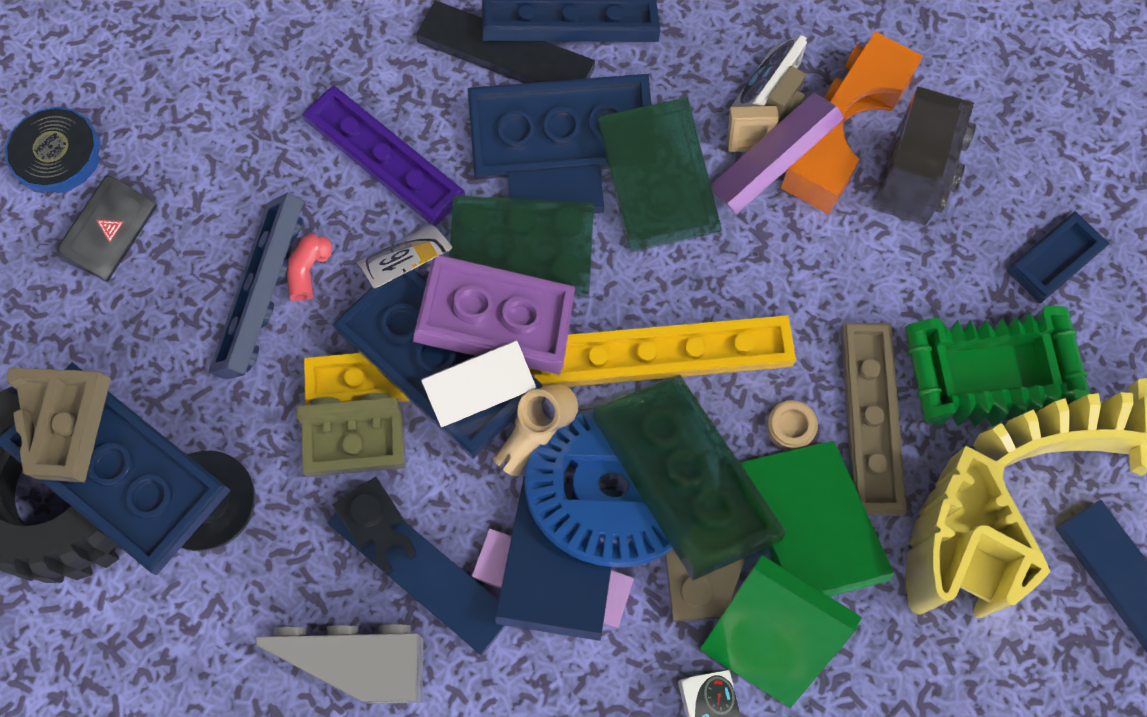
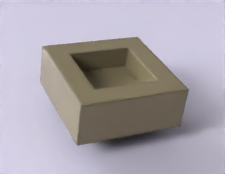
[766,66,807,125]

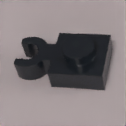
[332,476,417,575]

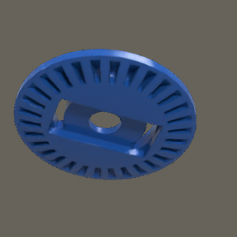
[525,407,702,567]

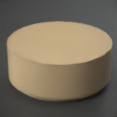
[766,400,818,451]

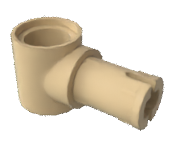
[493,383,578,476]

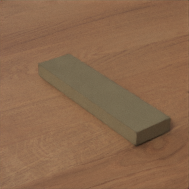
[841,323,907,516]

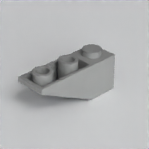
[256,624,424,704]

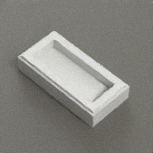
[421,340,536,428]

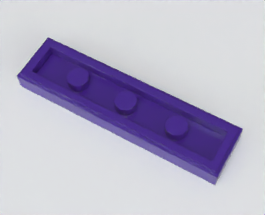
[302,85,466,227]

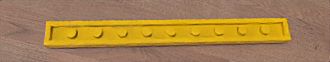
[304,315,796,405]

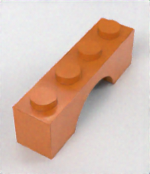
[781,31,923,214]

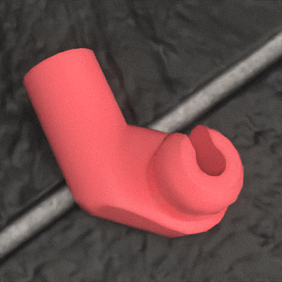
[286,233,332,301]

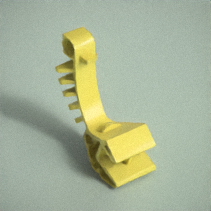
[906,378,1147,618]

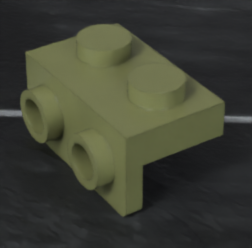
[296,392,406,477]

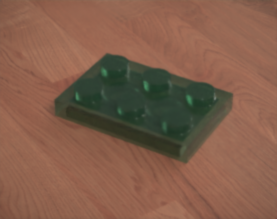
[449,196,594,297]

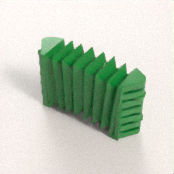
[905,305,1090,427]

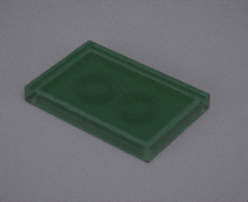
[597,97,722,253]

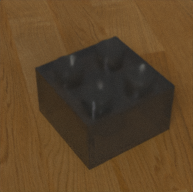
[872,86,976,226]

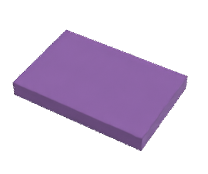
[413,255,575,375]

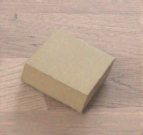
[727,106,779,152]

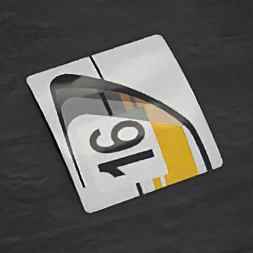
[356,224,452,288]

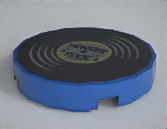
[5,107,101,193]

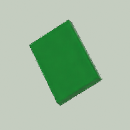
[738,440,894,597]
[700,555,862,708]

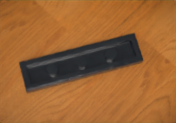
[416,0,595,83]

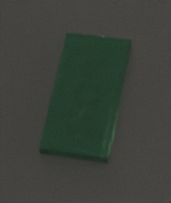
[593,375,786,581]

